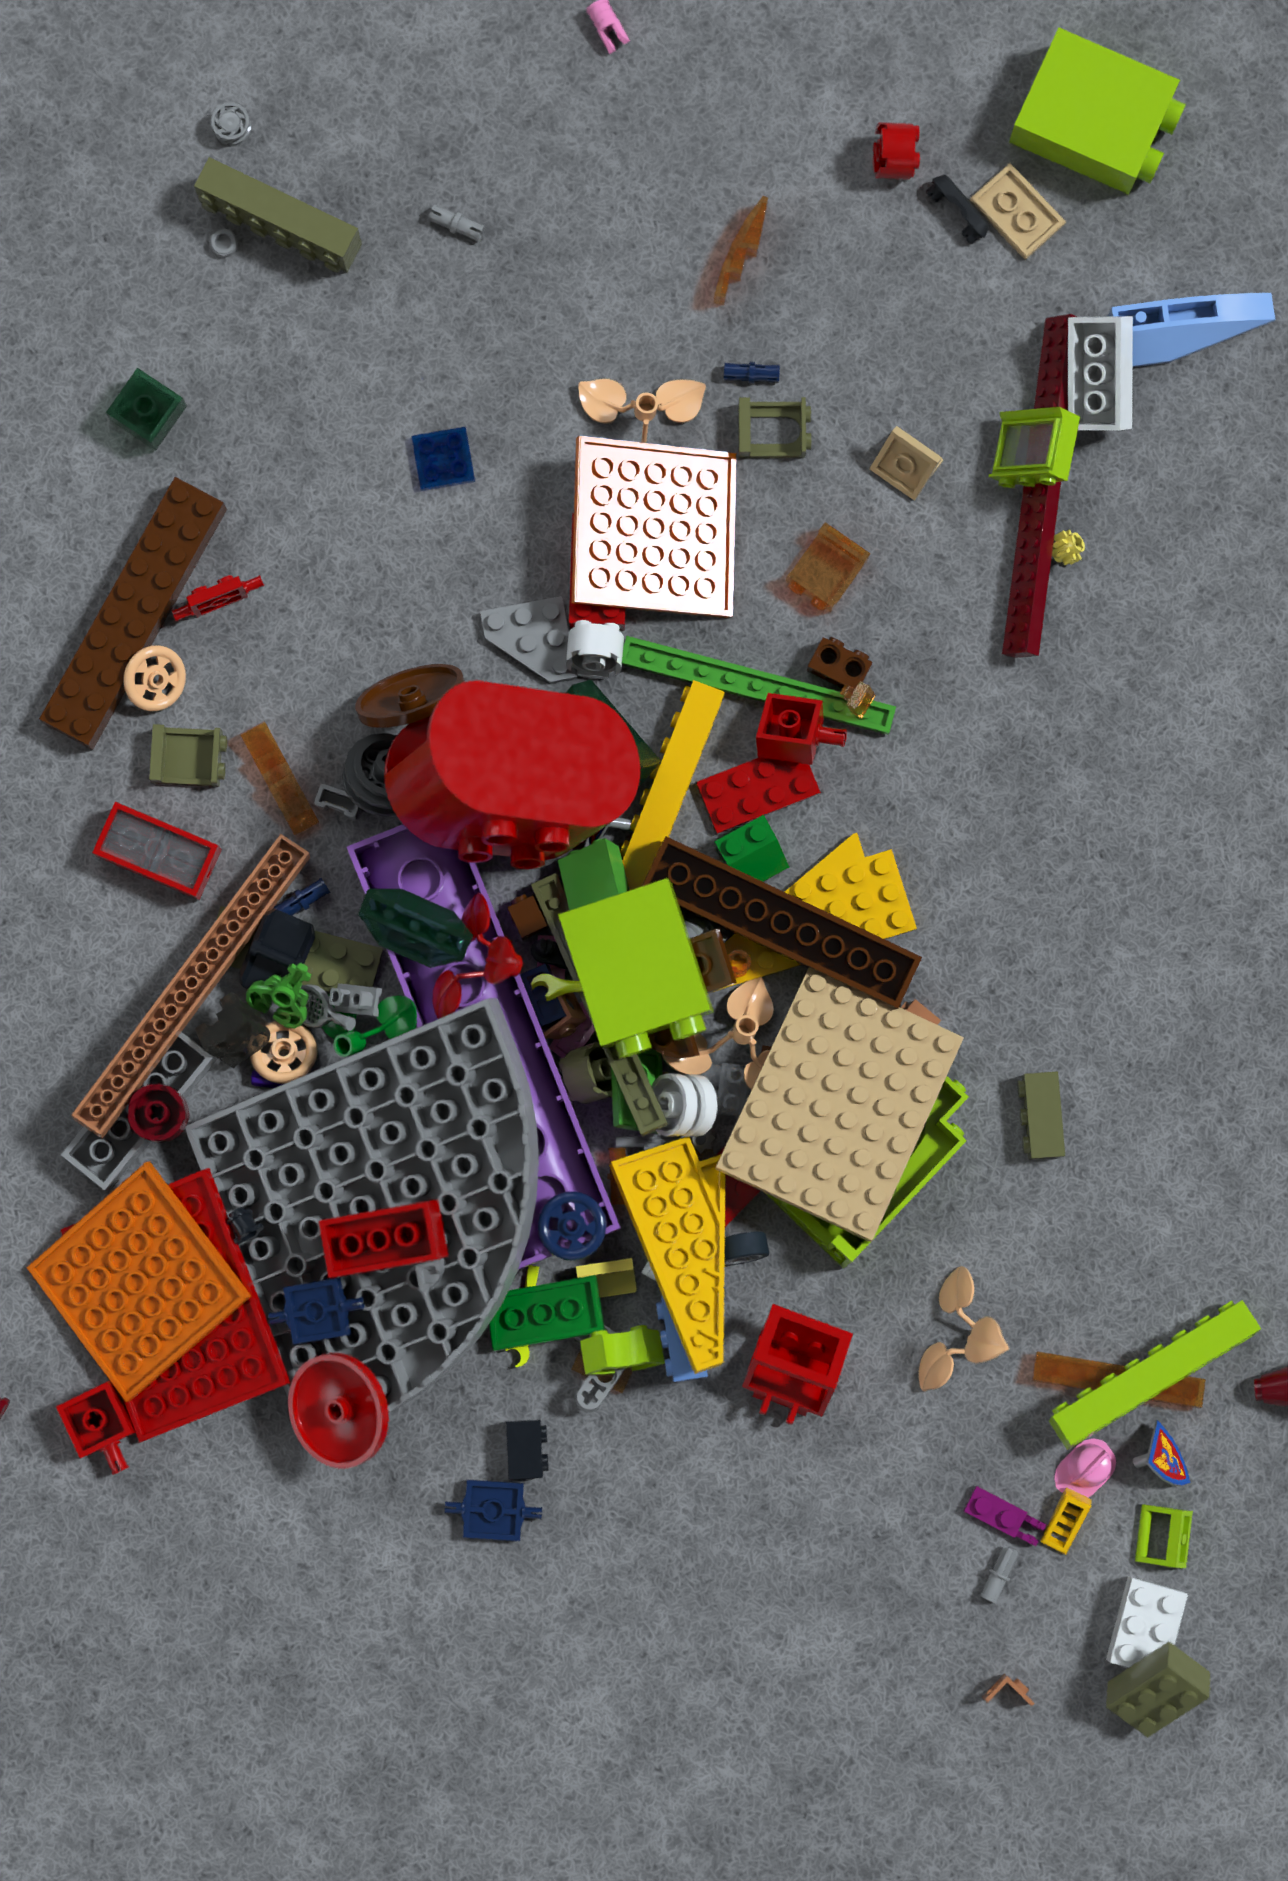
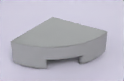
[414,1258,445,1292]

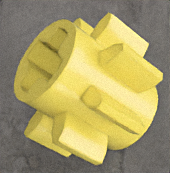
[1052,530,1085,565]

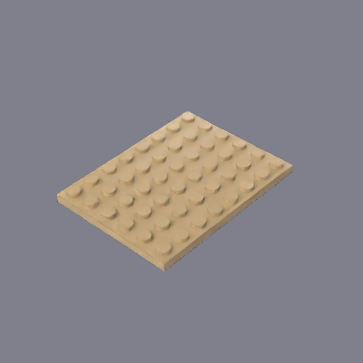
[715,967,964,1242]

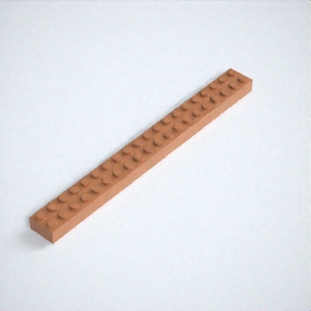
[72,834,310,1139]

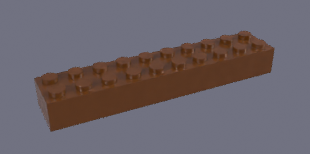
[39,477,227,750]
[642,836,922,1009]

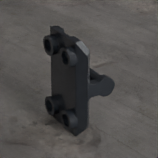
[239,908,315,999]

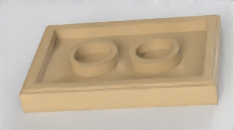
[969,163,1066,260]

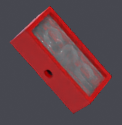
[92,802,222,901]

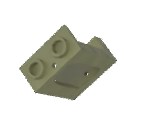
[738,397,811,458]

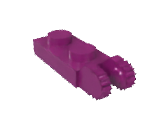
[963,1486,1046,1546]

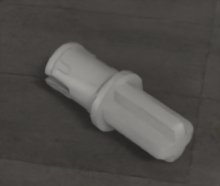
[980,1546,1019,1603]

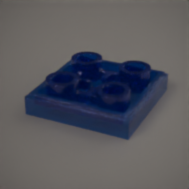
[411,426,475,491]

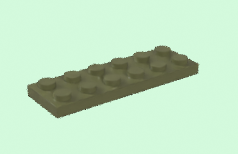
[217,906,383,993]

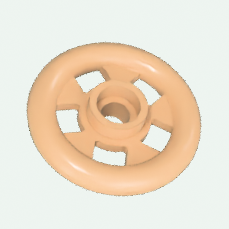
[123,645,186,711]
[250,1021,317,1084]

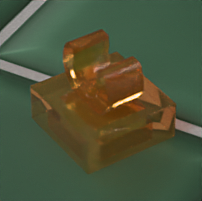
[840,681,876,719]

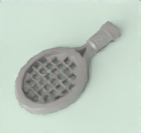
[301,984,356,1031]

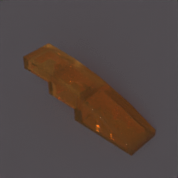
[714,196,768,305]
[240,721,319,835]

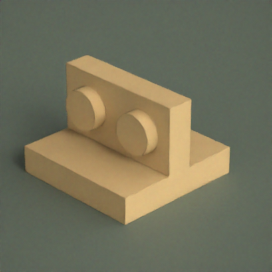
[870,426,944,501]

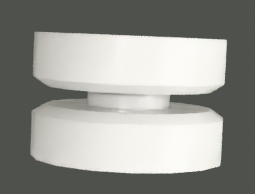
[652,1073,717,1137]

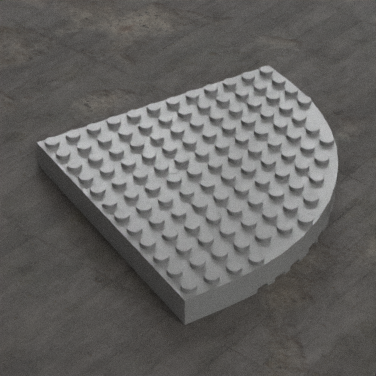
[185,998,539,1413]

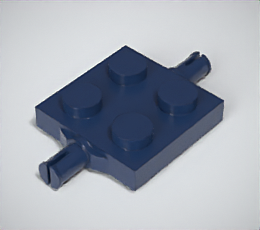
[268,1277,364,1344]
[445,1479,542,1541]

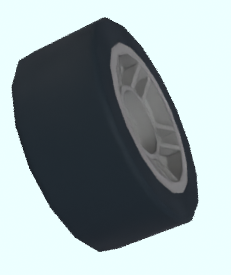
[724,1231,770,1266]

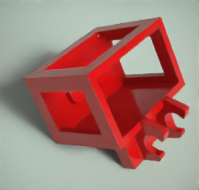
[742,1304,853,1425]

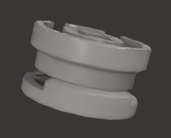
[211,102,251,146]

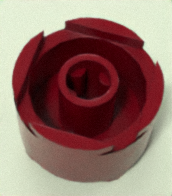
[128,1084,190,1143]

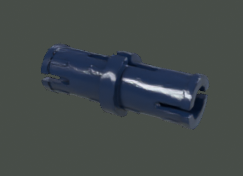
[724,361,780,384]
[274,878,331,915]

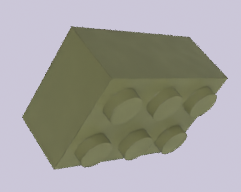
[1106,1641,1210,1738]

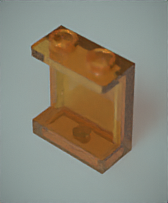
[786,522,871,612]

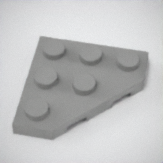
[480,596,577,683]

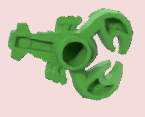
[246,963,312,1028]

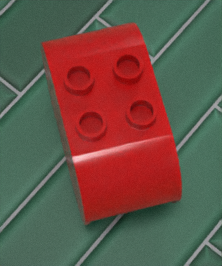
[384,680,640,869]

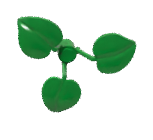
[312,994,417,1057]

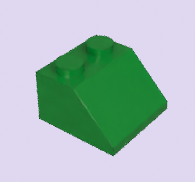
[714,815,790,882]

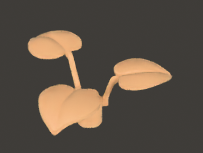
[578,379,706,443]
[662,977,774,1090]
[919,1266,1009,1392]

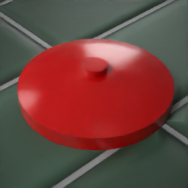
[288,1352,389,1469]

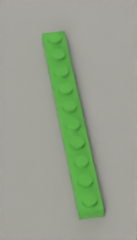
[622,636,896,735]

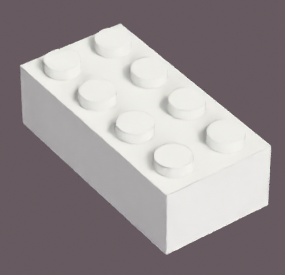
[1068,316,1133,430]

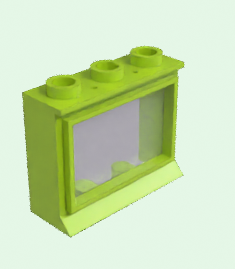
[988,407,1080,488]

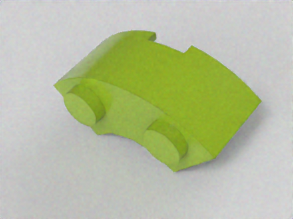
[580,1325,665,1375]

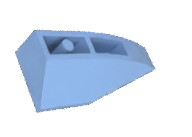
[1108,293,1275,367]

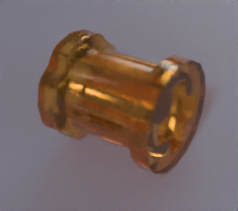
[728,950,751,977]

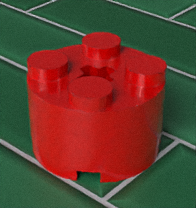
[873,122,920,180]

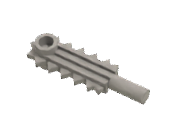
[615,1129,715,1154]

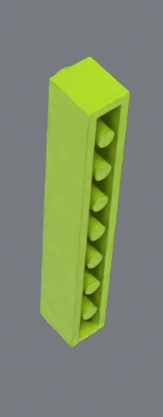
[1049,1300,1261,1450]

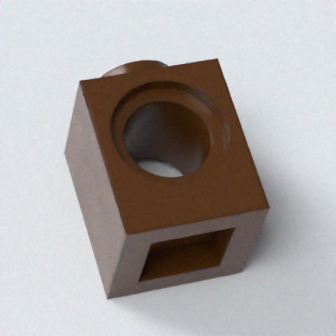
[507,894,548,940]

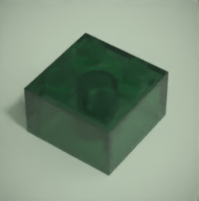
[106,368,187,451]

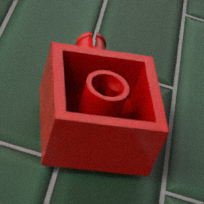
[756,693,847,765]
[56,1381,136,1475]

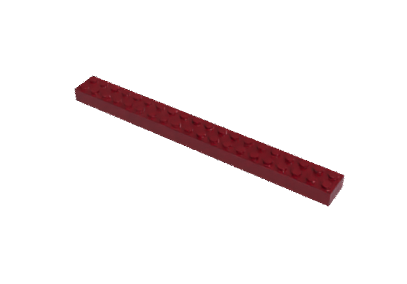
[1002,314,1077,658]

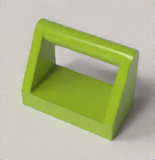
[1135,1504,1193,1568]

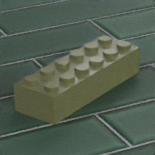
[194,157,362,273]

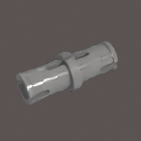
[428,204,485,242]

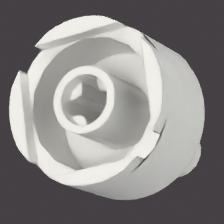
[566,620,624,679]

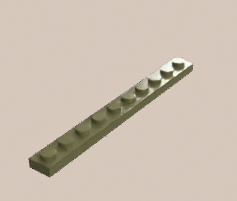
[531,873,668,1137]

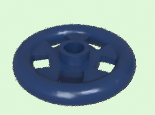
[537,1191,606,1261]

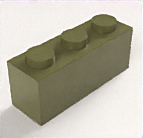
[1017,1071,1065,1160]

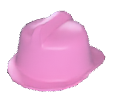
[1054,1438,1116,1497]

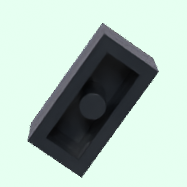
[506,1419,549,1479]

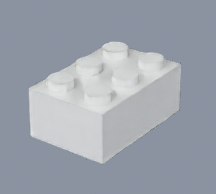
[1106,1576,1188,1668]

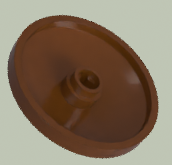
[355,664,465,728]

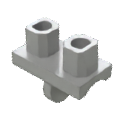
[329,983,382,1017]

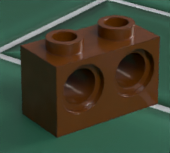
[807,637,873,696]

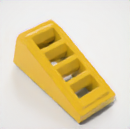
[1040,1487,1092,1554]

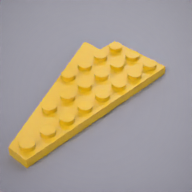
[708,833,917,994]
[609,1137,725,1374]

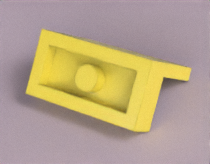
[576,1258,637,1298]

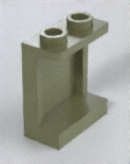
[149,724,227,787]

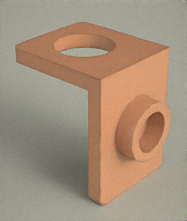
[543,992,587,1040]
[982,1673,1035,1706]

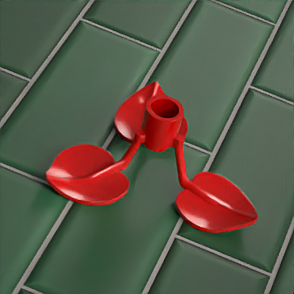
[432,893,523,1019]

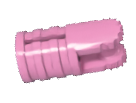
[586,0,630,54]

